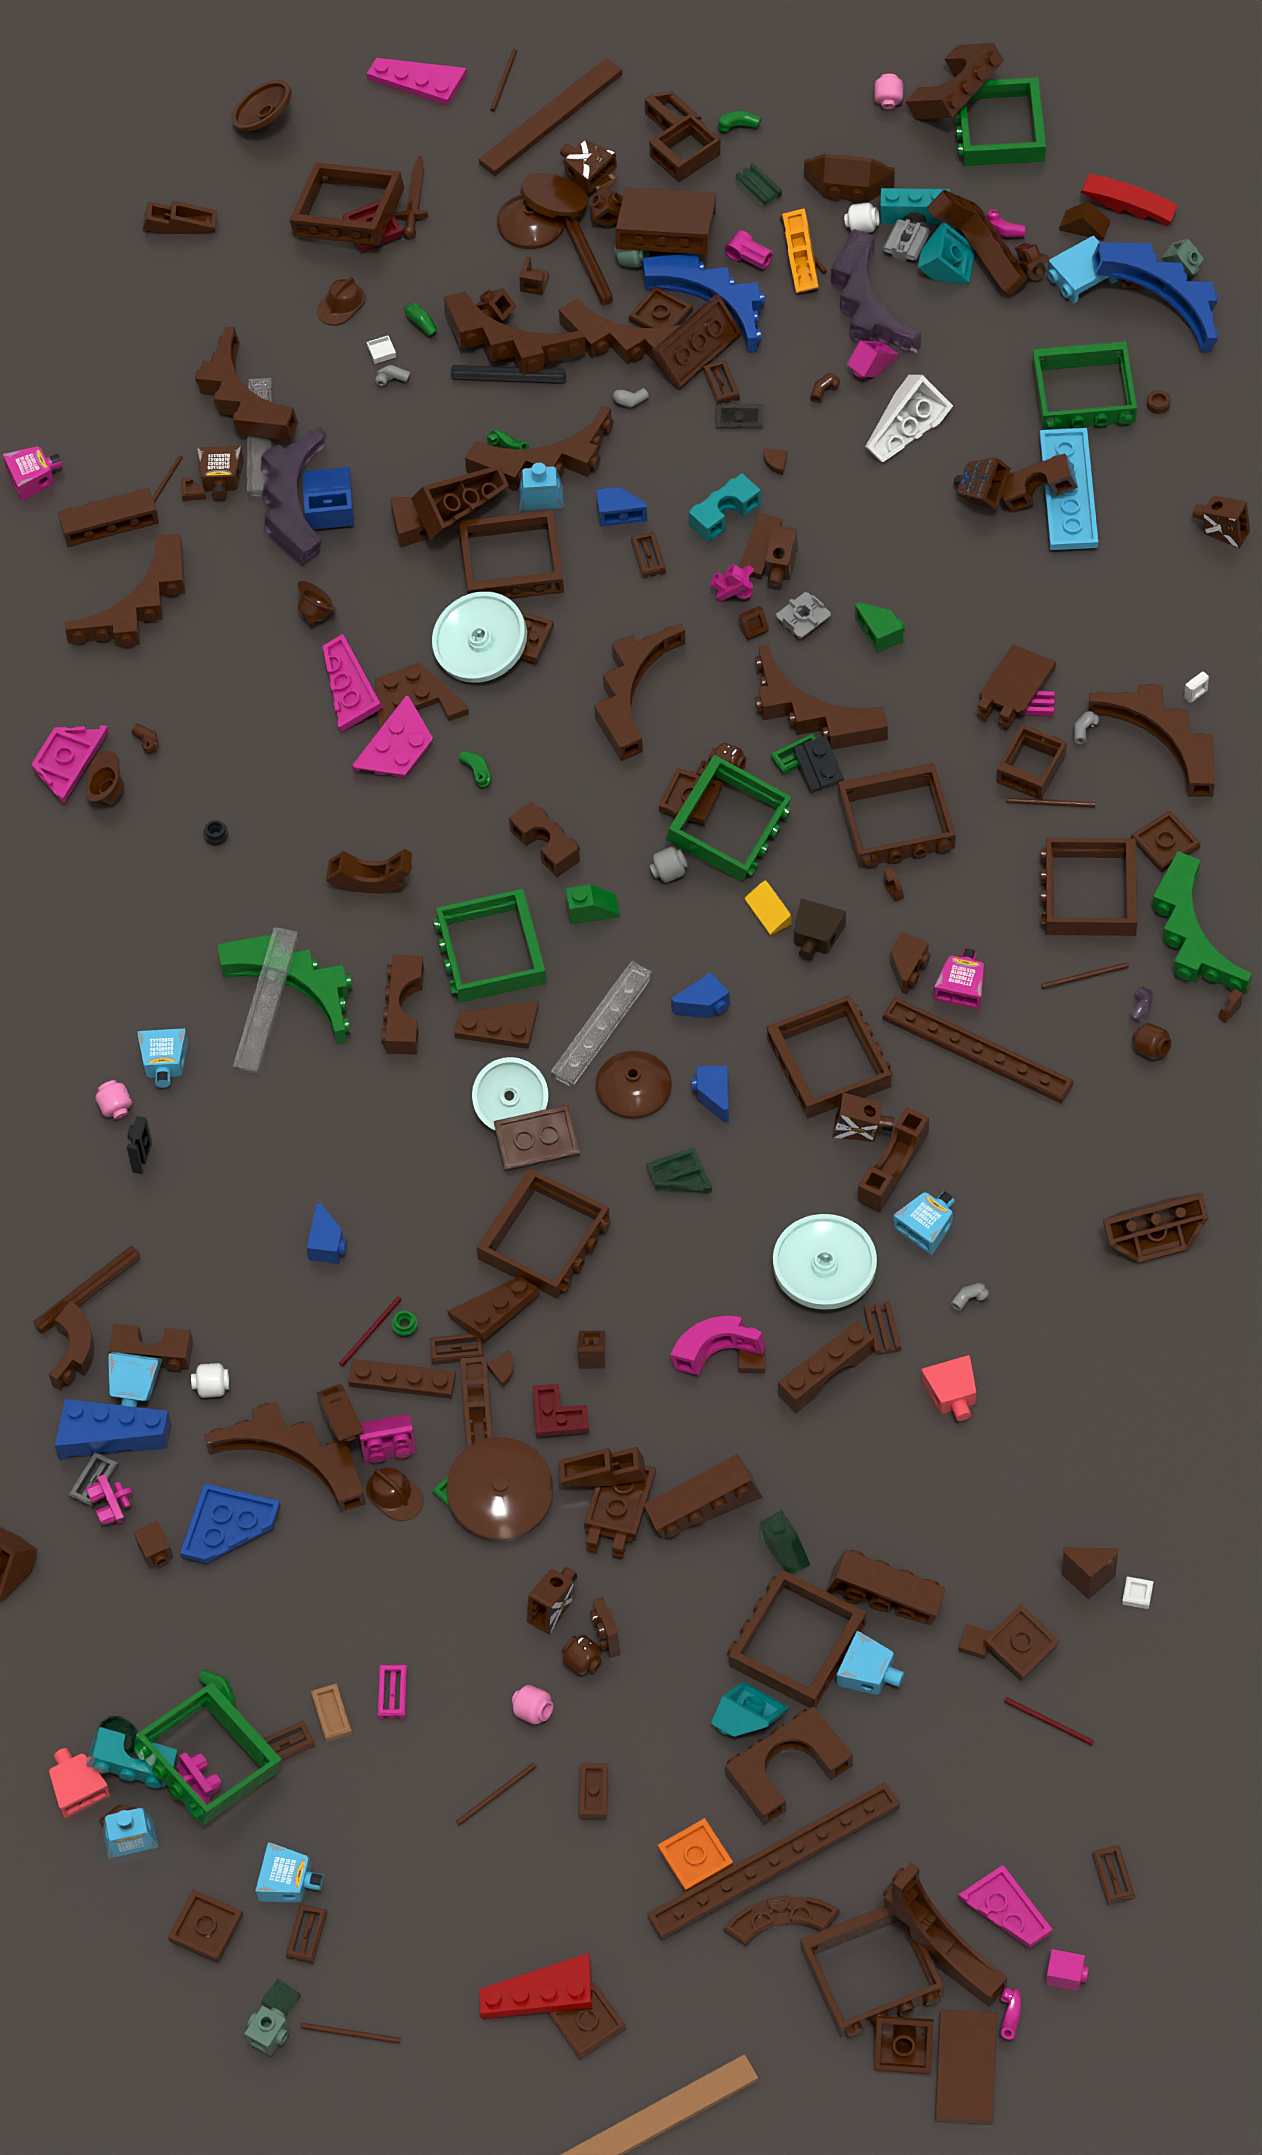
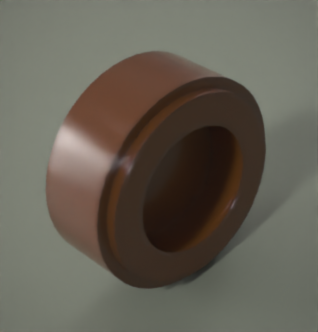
[1147,390,1171,414]

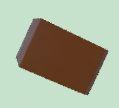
[1059,201,1110,241]
[577,1331,605,1369]

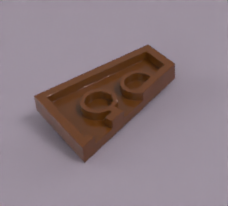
[447,1276,540,1340]

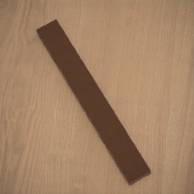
[479,58,622,176]
[883,997,1074,1104]

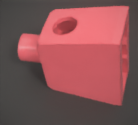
[921,1355,976,1421]
[49,1748,111,1818]

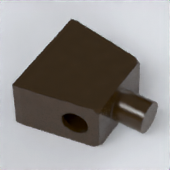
[794,898,846,960]

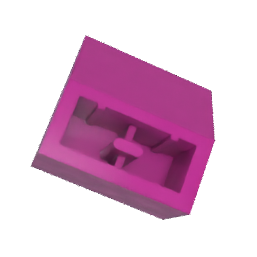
[360,1414,416,1463]

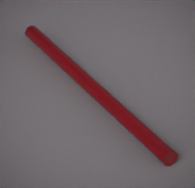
[339,1296,402,1367]
[1004,1697,1094,1745]

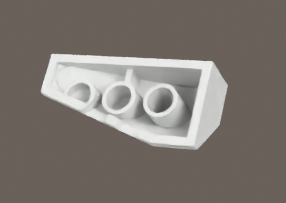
[865,375,953,462]

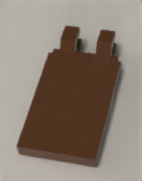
[977,644,1056,728]
[584,1465,656,1559]

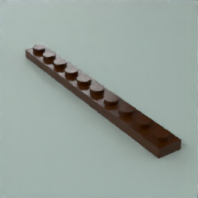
[647,1782,900,1940]

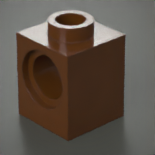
[134,1521,173,1569]

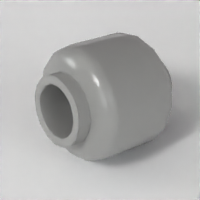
[650,847,688,883]

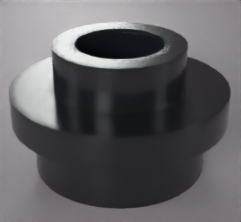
[203,820,228,844]

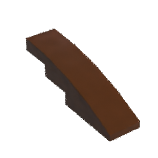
[460,1356,493,1447]

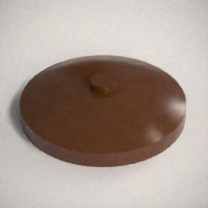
[447,1437,553,1542]

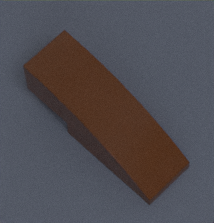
[143,201,217,234]
[559,1447,646,1486]

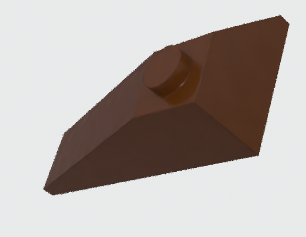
[0,1527,38,1600]

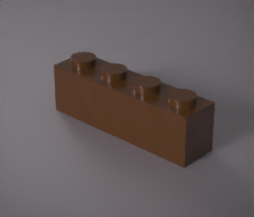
[58,488,159,547]

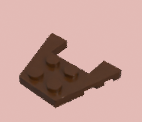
[375,662,469,730]

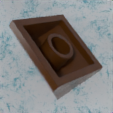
[1062,1547,1118,1600]
[874,2016,934,2074]

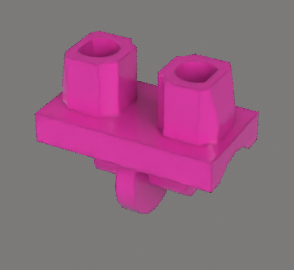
[710,564,754,601]
[86,1474,134,1526]
[176,1752,222,1805]

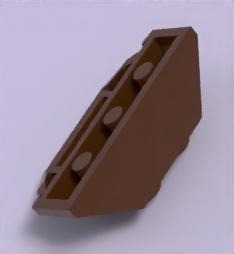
[804,154,895,202]
[1103,1193,1208,1263]

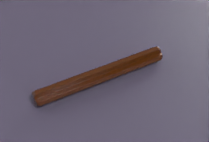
[564,216,613,304]
[34,1246,140,1333]

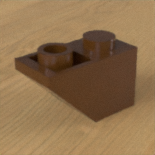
[890,932,931,994]

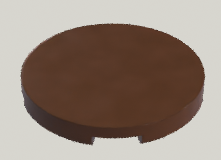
[520,173,588,219]

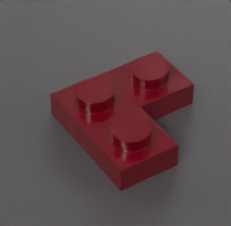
[533,1384,589,1437]

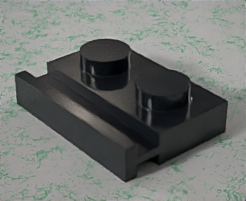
[792,736,844,793]
[127,1116,152,1174]

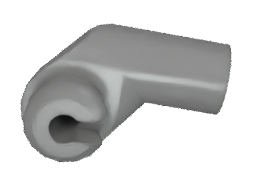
[375,365,410,386]
[613,388,649,408]
[1074,711,1099,745]
[950,1283,989,1311]

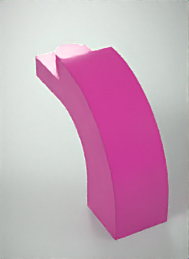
[670,1316,766,1376]

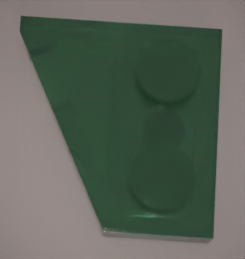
[646,1147,712,1193]

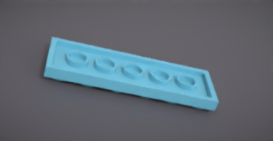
[1040,428,1098,550]

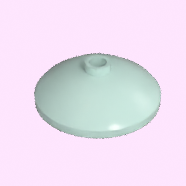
[472,1057,548,1130]

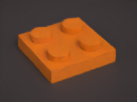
[658,1818,733,1892]

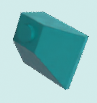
[918,222,975,284]
[711,1681,789,1737]

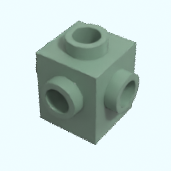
[1162,239,1204,277]
[244,2006,289,2056]

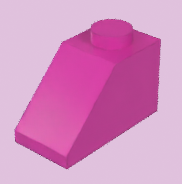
[847,340,899,379]

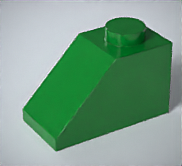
[855,602,905,653]
[566,885,620,925]

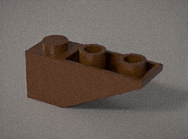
[316,1384,364,1441]

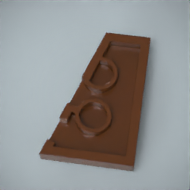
[454,1001,539,1049]

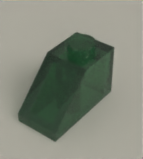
[759,1510,810,1575]

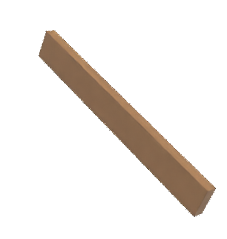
[561,2054,759,2155]

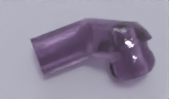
[1130,987,1153,1022]

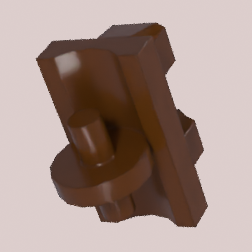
[1015,242,1049,281]

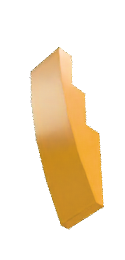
[782,208,819,294]

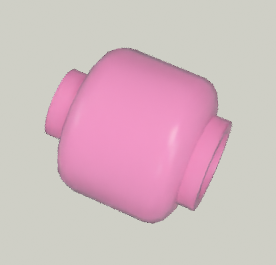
[874,74,904,109]
[95,1080,133,1120]
[512,1685,553,1724]

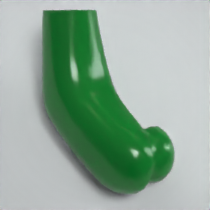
[718,110,761,132]
[404,303,438,337]
[487,429,529,449]
[459,750,492,787]
[198,1669,235,1707]

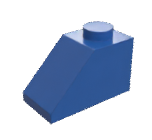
[596,487,647,526]
[671,972,730,1018]
[692,1065,729,1122]
[307,1203,347,1264]

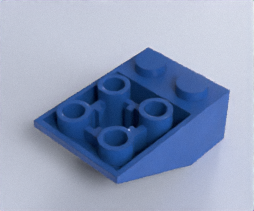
[303,467,354,530]

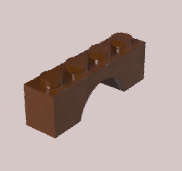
[381,955,424,1054]
[858,1107,929,1211]
[778,1320,874,1414]

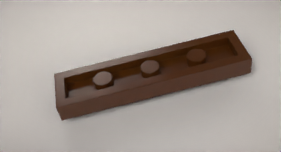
[348,1359,456,1399]

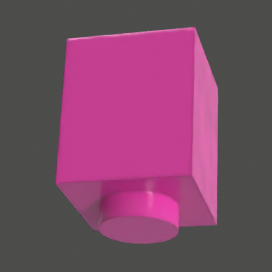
[1046,1949,1089,1991]

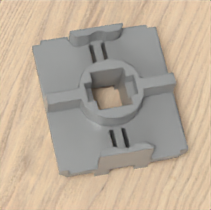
[882,219,931,261]
[775,592,831,639]

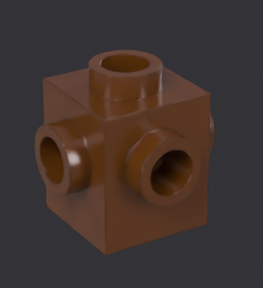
[590,187,623,229]
[476,288,517,323]

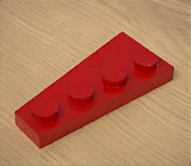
[479,1953,592,2019]

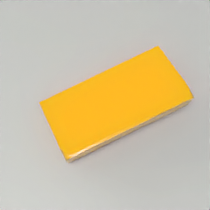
[744,880,791,936]

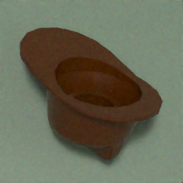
[317,277,366,325]
[297,581,336,625]
[86,751,124,806]
[366,1468,423,1521]

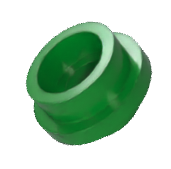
[392,1311,418,1336]

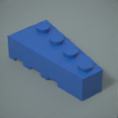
[55,1399,171,1460]

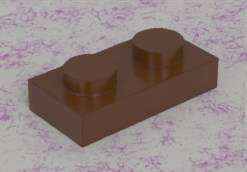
[579,1763,608,1819]

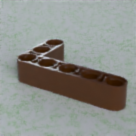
[927,190,1029,295]

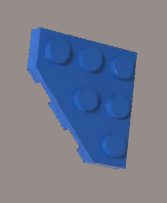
[180,1483,281,1564]

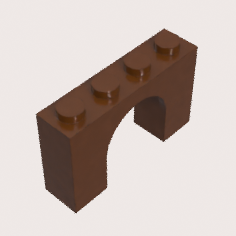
[905,43,1004,120]
[725,1706,853,1825]

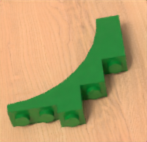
[1152,851,1252,994]
[217,934,352,1044]

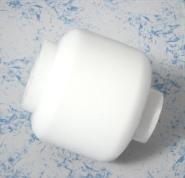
[844,203,880,234]
[191,1363,229,1398]

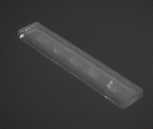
[247,378,272,496]
[233,927,299,1074]
[550,961,653,1087]

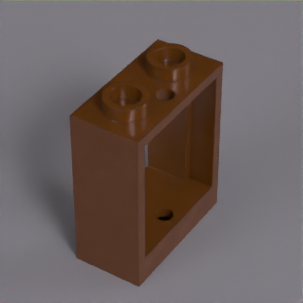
[649,114,721,182]
[997,725,1067,799]

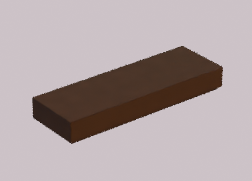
[740,513,782,579]

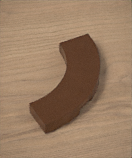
[723,1895,840,1947]

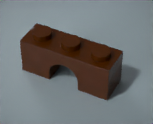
[1002,453,1078,512]
[509,802,580,878]
[109,1324,193,1371]

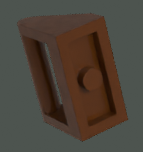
[645,91,702,131]

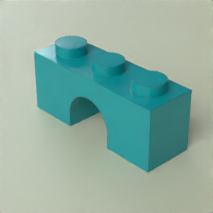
[880,188,950,225]
[689,473,761,543]
[86,1727,177,1788]

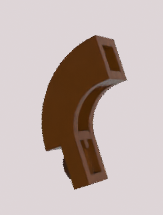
[49,1301,94,1391]

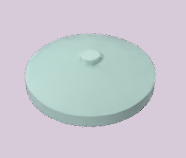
[432,592,527,683]
[773,1214,877,1310]

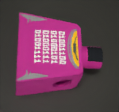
[3,446,63,501]
[934,948,984,1010]

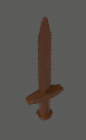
[395,156,428,238]

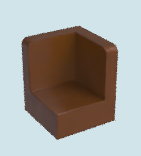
[519,257,549,296]

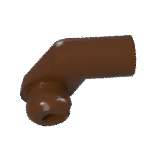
[810,373,840,403]

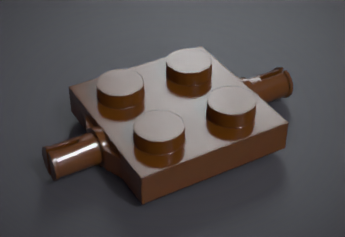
[659,760,723,826]

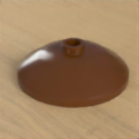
[232,80,292,132]
[497,194,565,249]
[596,1051,672,1119]

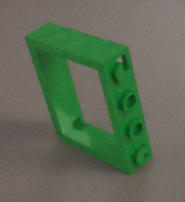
[955,77,1046,166]
[1032,341,1137,430]
[665,755,792,882]
[433,889,547,1003]
[134,1682,282,1825]

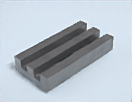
[69,1452,119,1509]

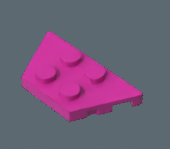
[352,695,433,779]
[31,725,109,803]

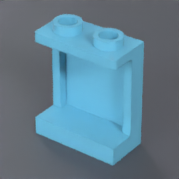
[1047,236,1120,304]

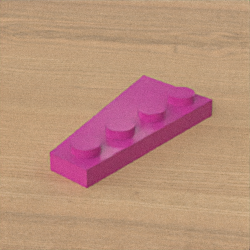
[367,58,467,106]
[322,634,383,732]

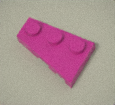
[958,1865,1053,1948]

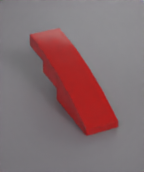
[1080,174,1178,226]

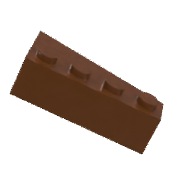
[411,465,509,541]
[644,1454,763,1539]
[826,1549,946,1625]

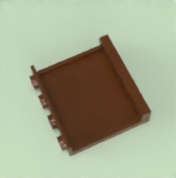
[616,187,716,254]

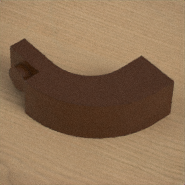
[326,849,412,893]

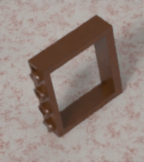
[290,162,404,246]
[459,510,564,599]
[838,763,956,868]
[1041,838,1137,936]
[767,995,893,1119]
[477,1168,611,1299]
[727,1569,866,1708]
[801,1906,944,2038]

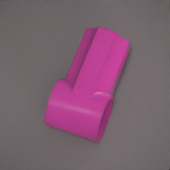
[724,230,773,269]

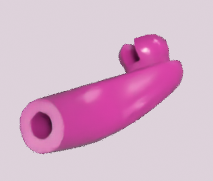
[987,210,1025,238]
[1000,1987,1021,2040]

